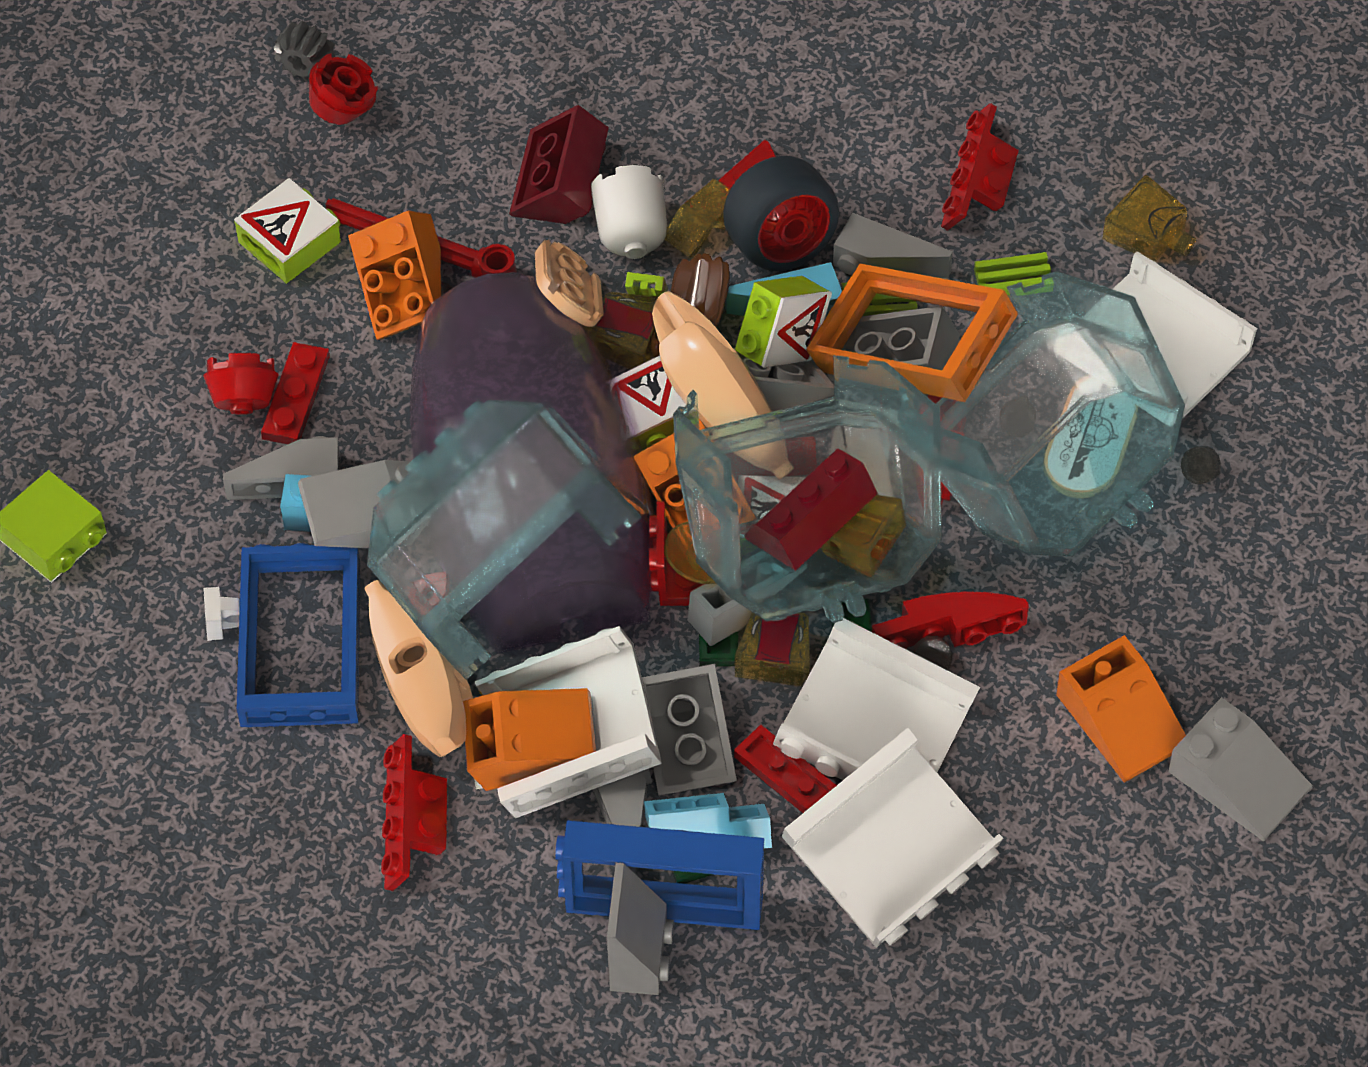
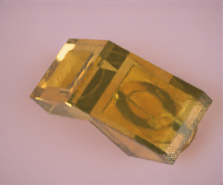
[665,178,730,258]

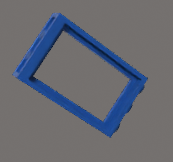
[237,543,360,727]
[555,820,764,930]

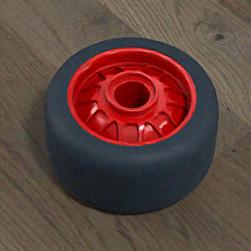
[723,156,839,271]

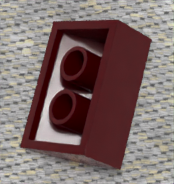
[509,105,609,224]
[744,448,878,571]

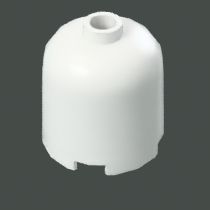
[591,165,667,259]

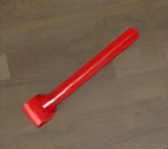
[325,198,518,295]

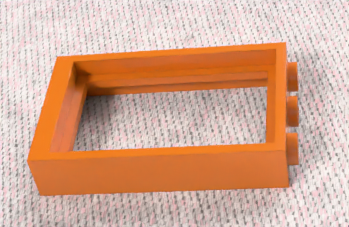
[806,263,1018,402]

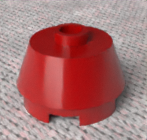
[309,53,378,125]
[203,353,279,415]

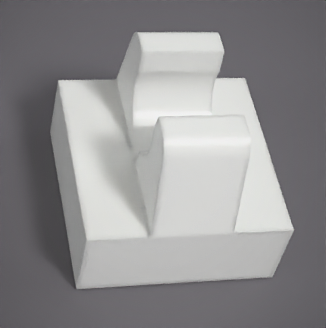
[204,587,240,641]

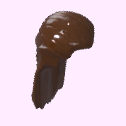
[651,253,730,358]

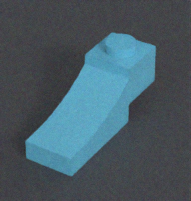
[644,793,772,848]

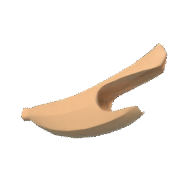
[652,291,792,479]
[364,580,473,757]

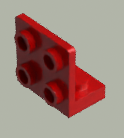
[649,501,706,606]

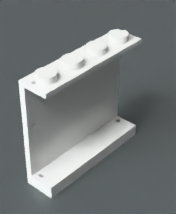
[1053,251,1257,428]
[773,616,980,780]
[475,626,662,819]
[782,728,1003,948]

